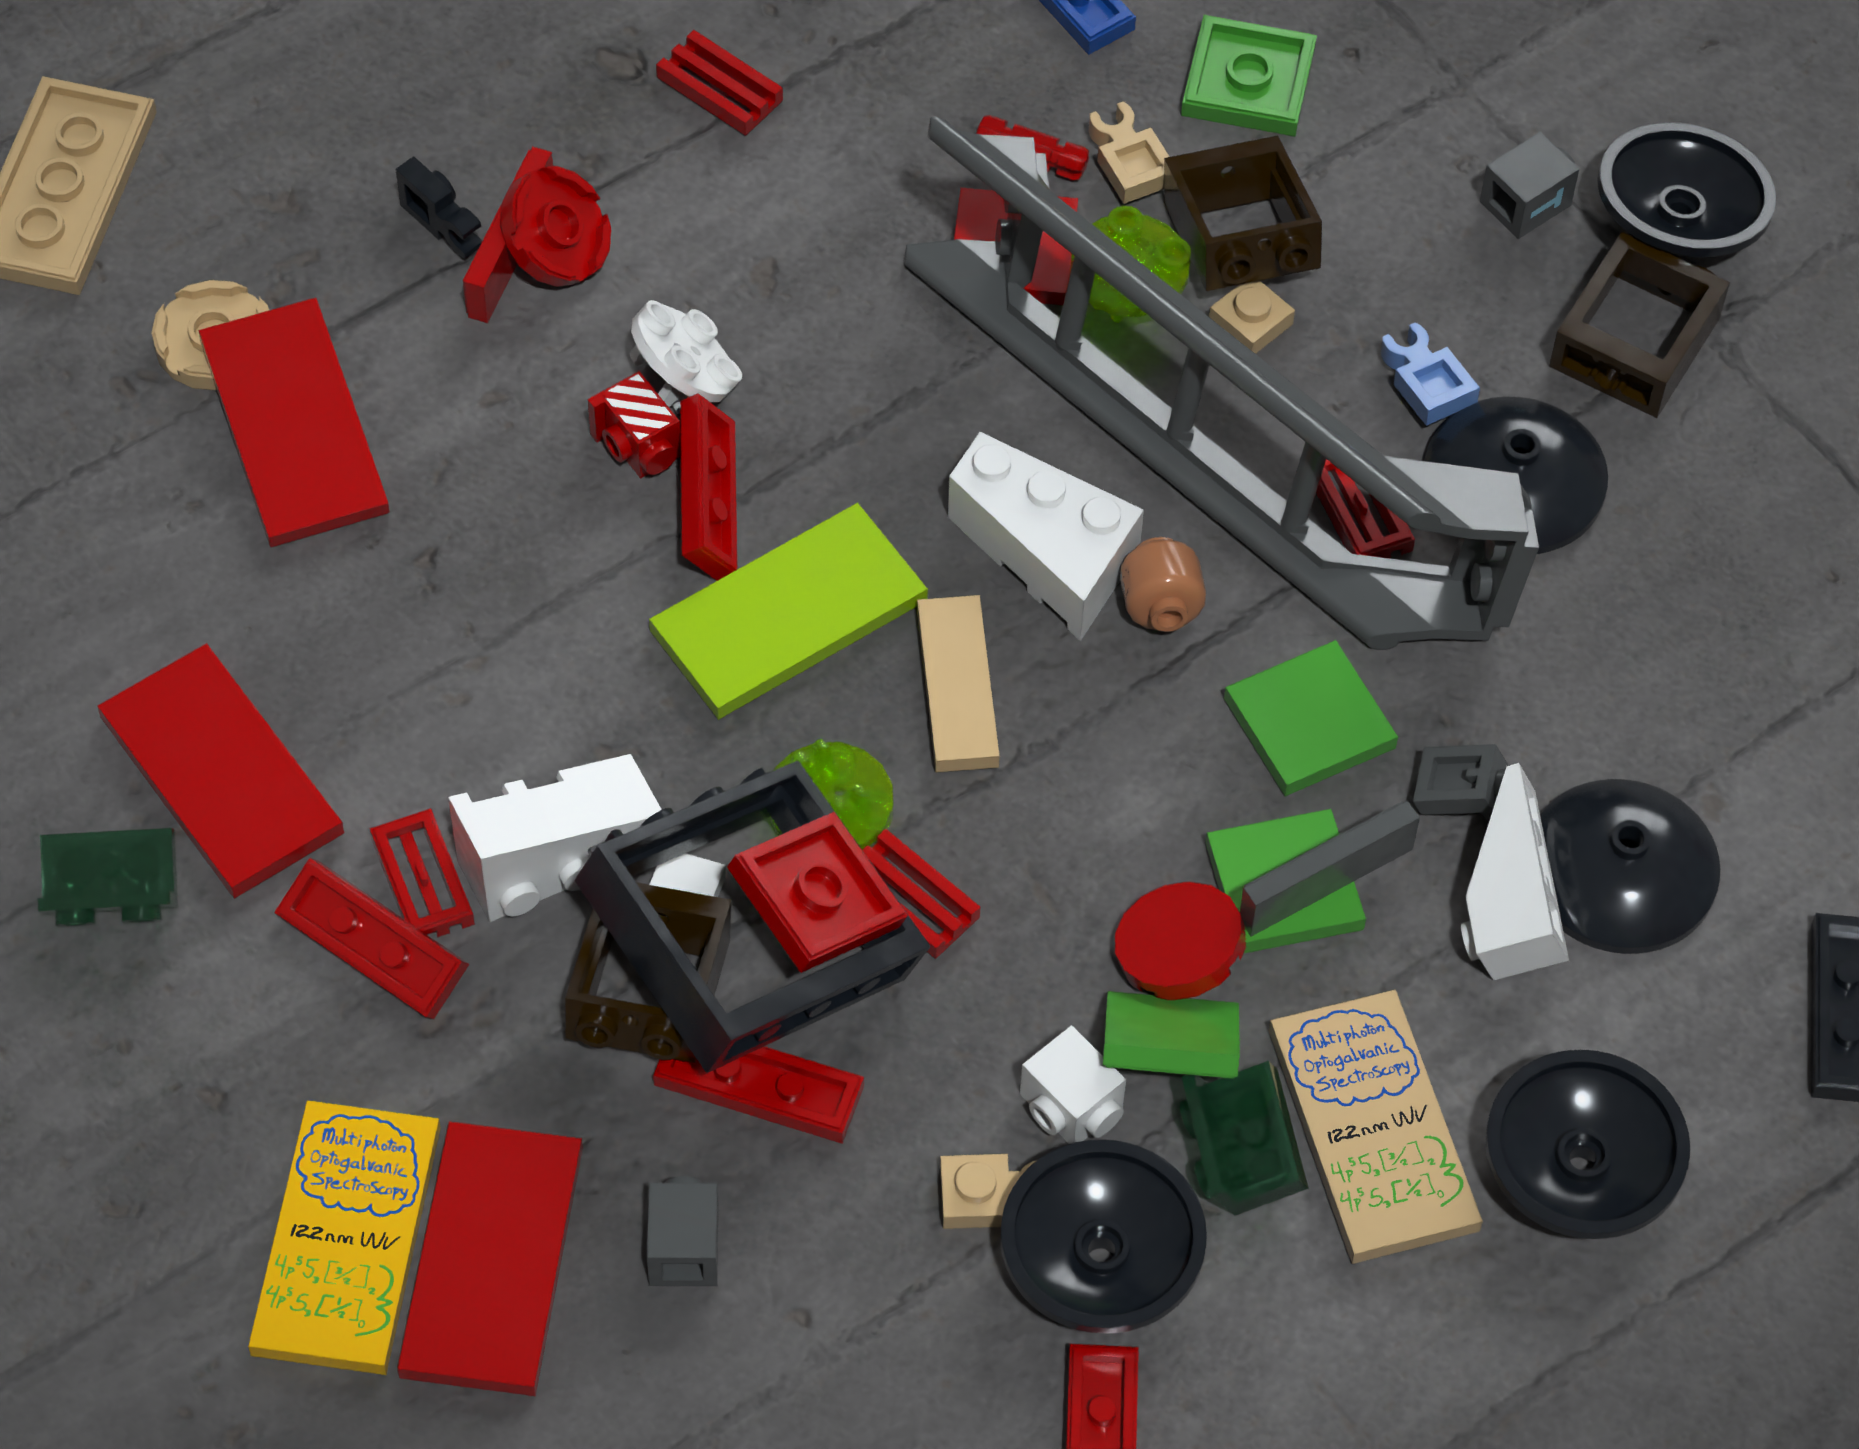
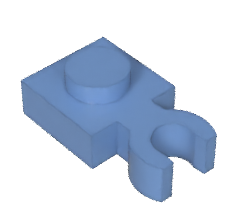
[1381,323,1480,426]

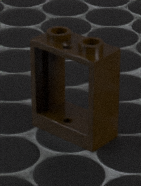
[1164,135,1322,291]
[1549,232,1730,418]
[565,882,731,1063]

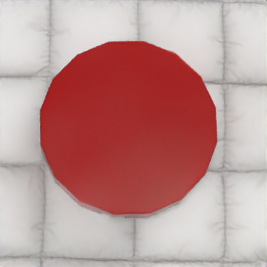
[500,166,611,287]
[1115,881,1246,1000]

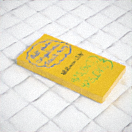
[248,1100,441,1375]

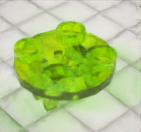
[1070,206,1191,323]
[768,739,893,850]

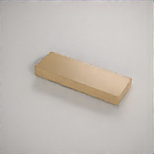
[917,595,1000,772]

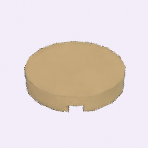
[151,280,269,390]

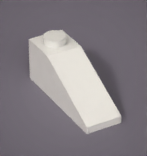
[1461,763,1569,981]

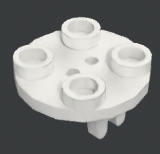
[630,300,742,414]

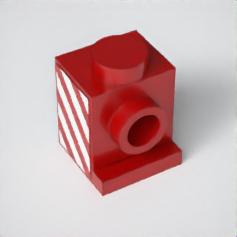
[587,371,681,479]

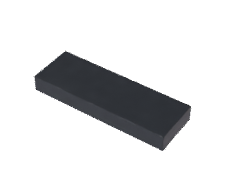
[1811,913,1859,1102]

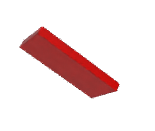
[198,297,390,548]
[97,643,344,899]
[397,1121,583,1397]

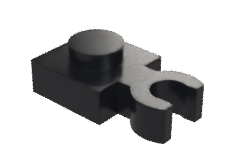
[395,156,482,258]

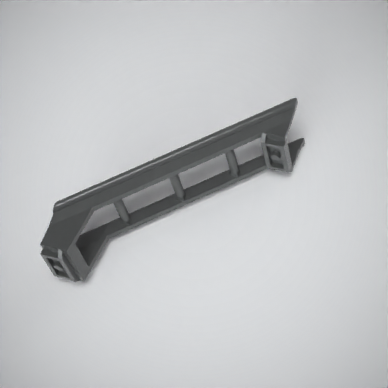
[904,117,1539,650]

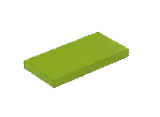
[649,502,928,720]

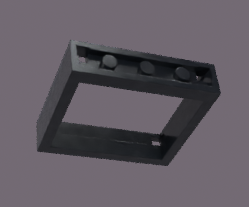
[574,760,931,1073]

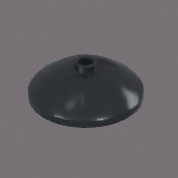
[1597,122,1776,258]
[1424,396,1608,554]
[1540,779,1720,954]
[1486,1050,1690,1239]
[1001,1139,1207,1334]

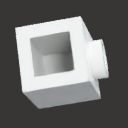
[1020,1025,1126,1144]

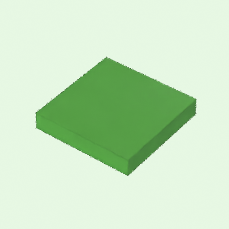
[1181,15,1317,137]
[1224,640,1398,796]
[1205,809,1366,953]
[1103,991,1240,1079]

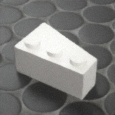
[948,432,1144,641]
[448,754,662,922]

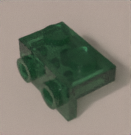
[37,828,178,926]
[1180,1061,1309,1216]

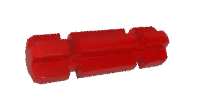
[976,115,1089,181]

